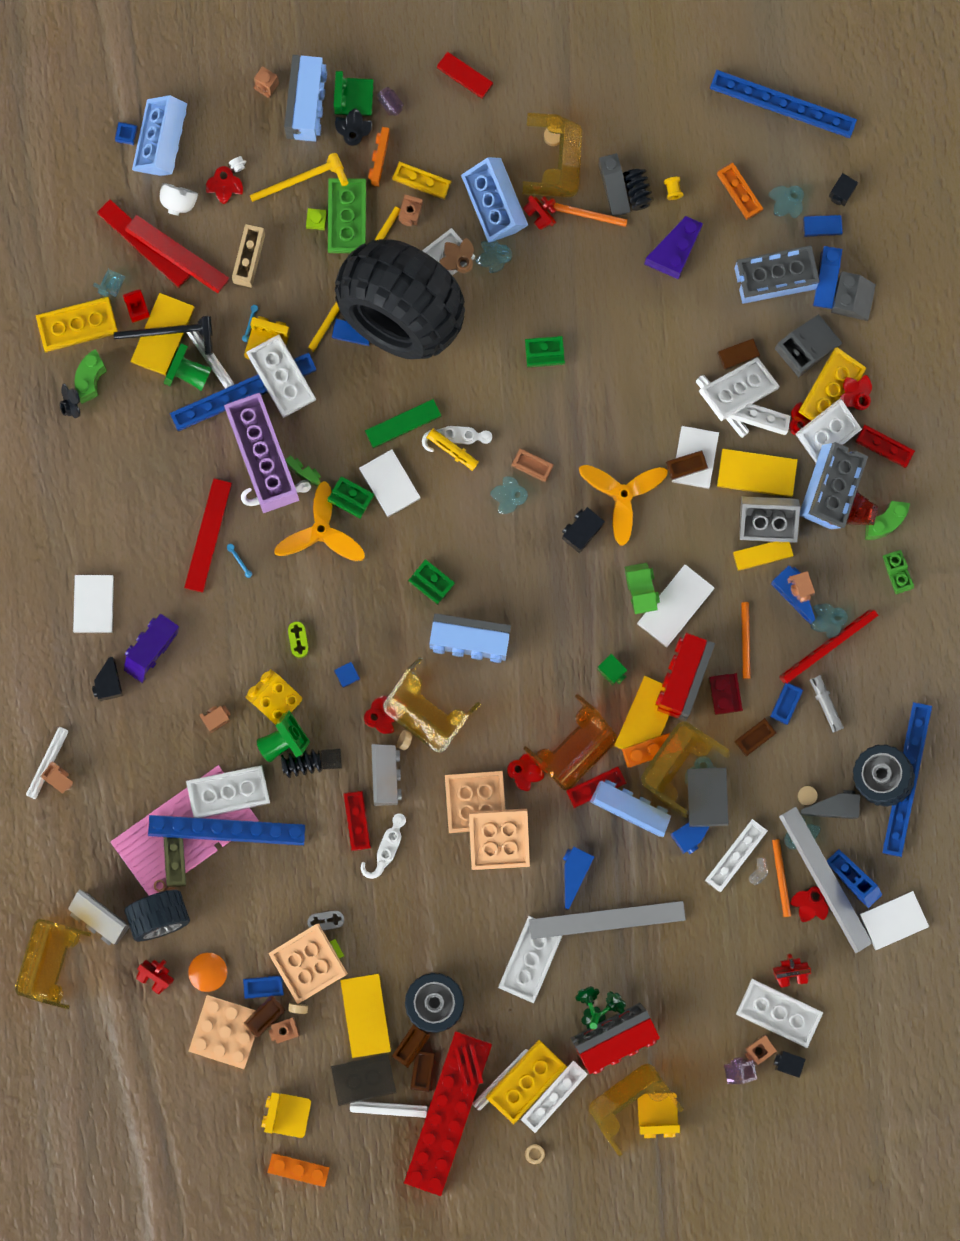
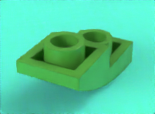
[285,455,321,486]
[883,550,914,594]

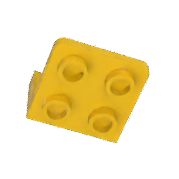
[244,316,290,360]
[245,669,302,725]
[261,1092,311,1138]
[637,1093,680,1138]

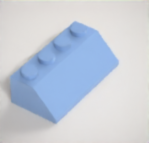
[132,95,187,176]
[461,157,528,242]
[590,780,671,837]

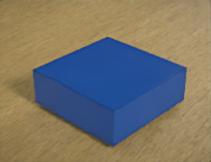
[115,122,138,145]
[334,662,360,688]

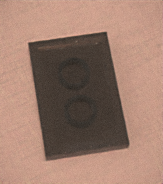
[331,1054,397,1106]

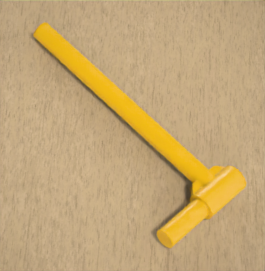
[250,153,349,202]

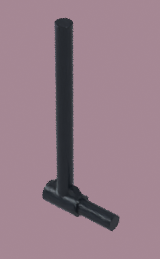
[114,316,213,355]

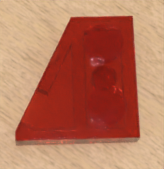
[846,491,878,525]

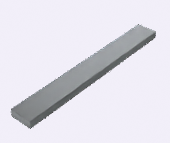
[779,807,872,953]
[529,901,686,939]

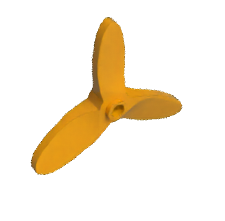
[579,465,668,546]
[274,481,365,561]

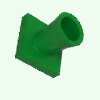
[163,343,212,391]
[257,710,310,762]

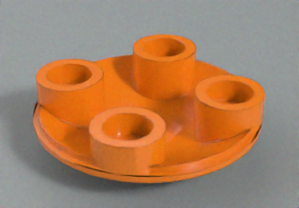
[188,953,227,992]

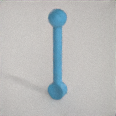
[242,305,258,342]
[227,544,252,578]

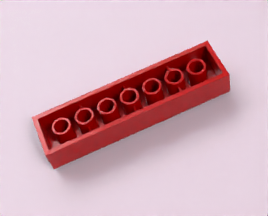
[404,1031,492,1196]

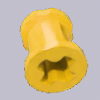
[664,177,684,200]

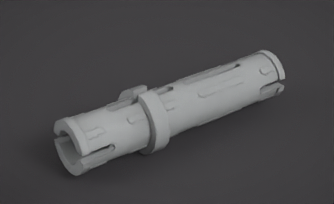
[809,675,844,733]

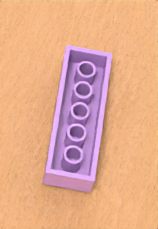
[224,393,299,513]

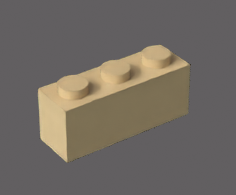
[232,224,265,288]

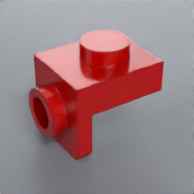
[123,289,150,323]

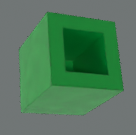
[597,654,627,685]

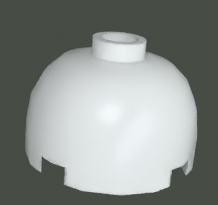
[160,183,198,216]

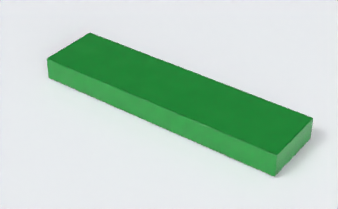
[365,399,442,449]

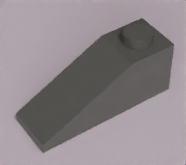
[598,153,631,216]
[799,790,860,819]

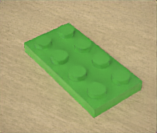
[328,178,366,253]

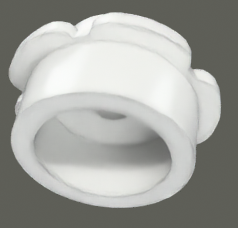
[228,156,246,173]

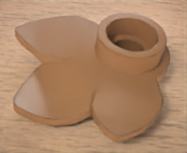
[439,238,474,273]

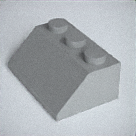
[740,496,800,543]
[372,744,402,806]
[68,889,130,945]

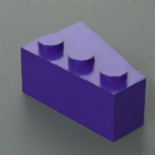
[644,216,703,279]
[124,613,179,683]

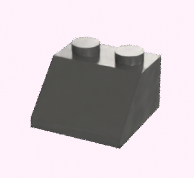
[831,271,876,321]

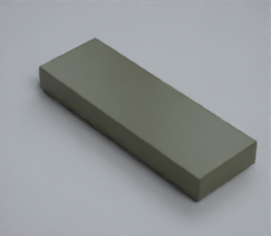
[163,837,186,888]

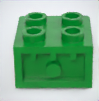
[334,71,374,116]

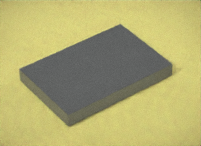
[687,768,729,827]

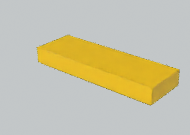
[392,161,451,200]
[733,542,794,571]

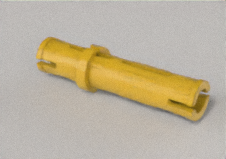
[426,428,479,471]

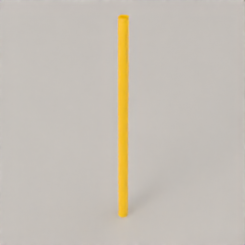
[308,206,401,352]

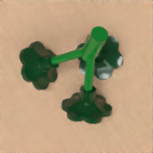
[575,986,626,1029]

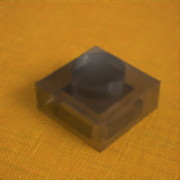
[321,749,342,770]

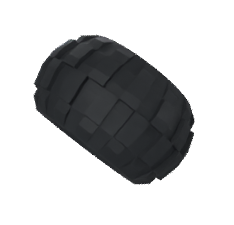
[335,239,465,359]

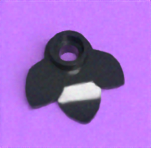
[335,108,372,146]
[59,383,80,418]

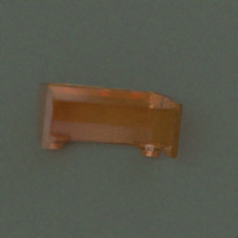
[523,694,617,790]

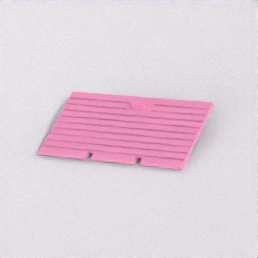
[110,765,259,896]

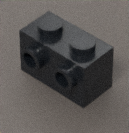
[562,507,605,554]

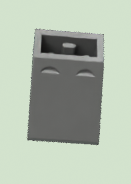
[775,314,842,378]

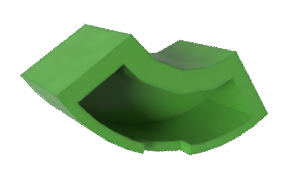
[75,349,107,404]
[865,501,910,540]
[624,563,660,614]

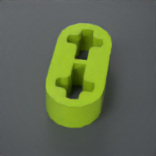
[288,622,309,658]

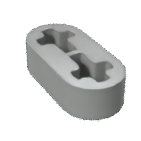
[307,911,344,931]

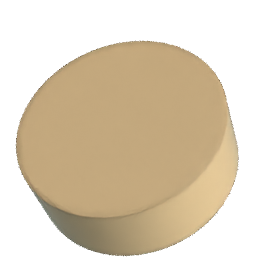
[544,126,563,146]
[397,730,412,750]
[797,786,818,806]
[288,1003,308,1014]
[525,1144,545,1164]

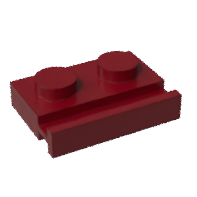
[709,673,743,715]

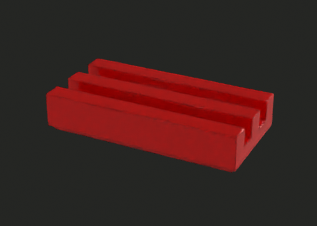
[454,1044,483,1088]

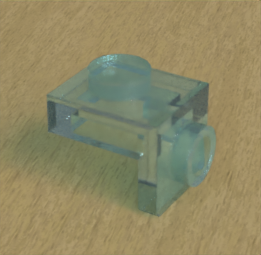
[93,269,125,297]

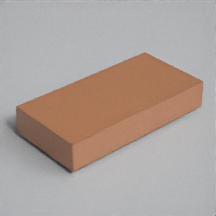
[511,448,554,482]

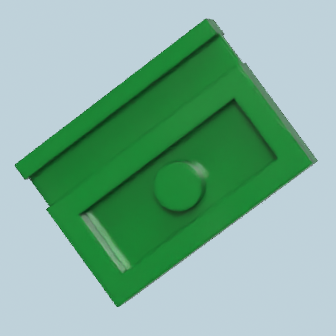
[525,336,565,367]
[327,476,374,519]
[408,559,455,605]

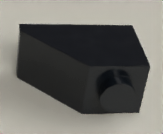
[92,657,123,701]

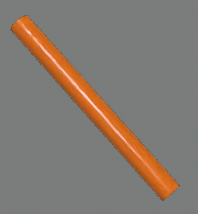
[554,203,628,227]
[741,602,750,679]
[772,839,791,917]

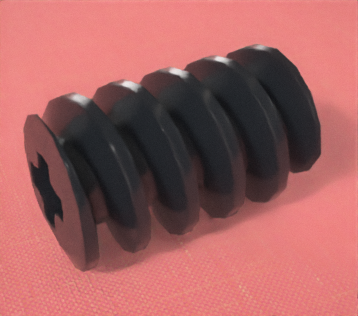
[623,169,654,211]
[280,749,322,778]

